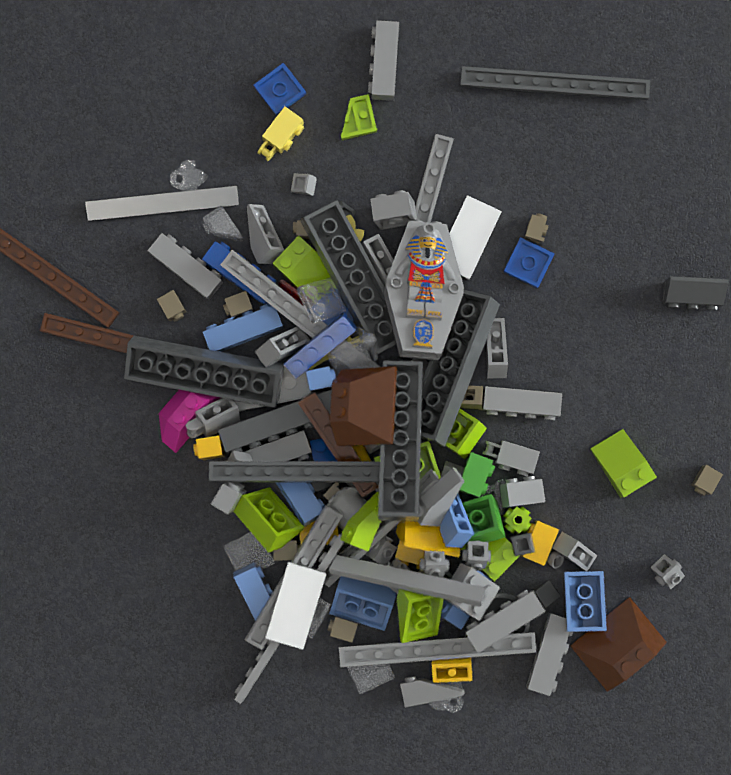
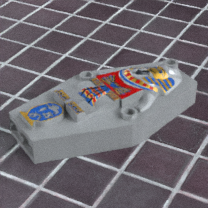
[384,220,464,360]

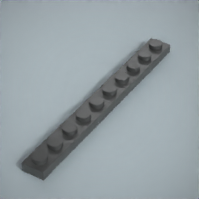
[460,66,650,100]
[209,461,380,483]

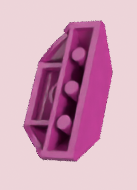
[159,390,221,453]

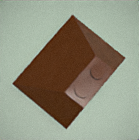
[330,366,397,446]
[570,597,667,692]

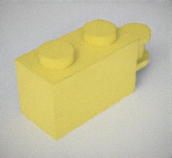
[257,106,304,161]

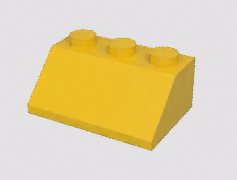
[396,521,460,558]

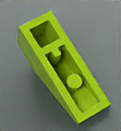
[340,491,381,551]

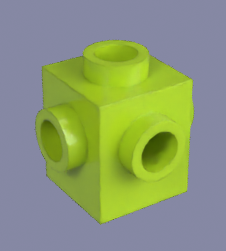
[503,506,532,534]

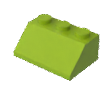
[233,487,305,552]

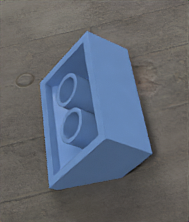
[564,571,607,632]
[329,576,397,631]

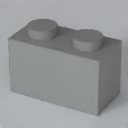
[499,476,545,508]

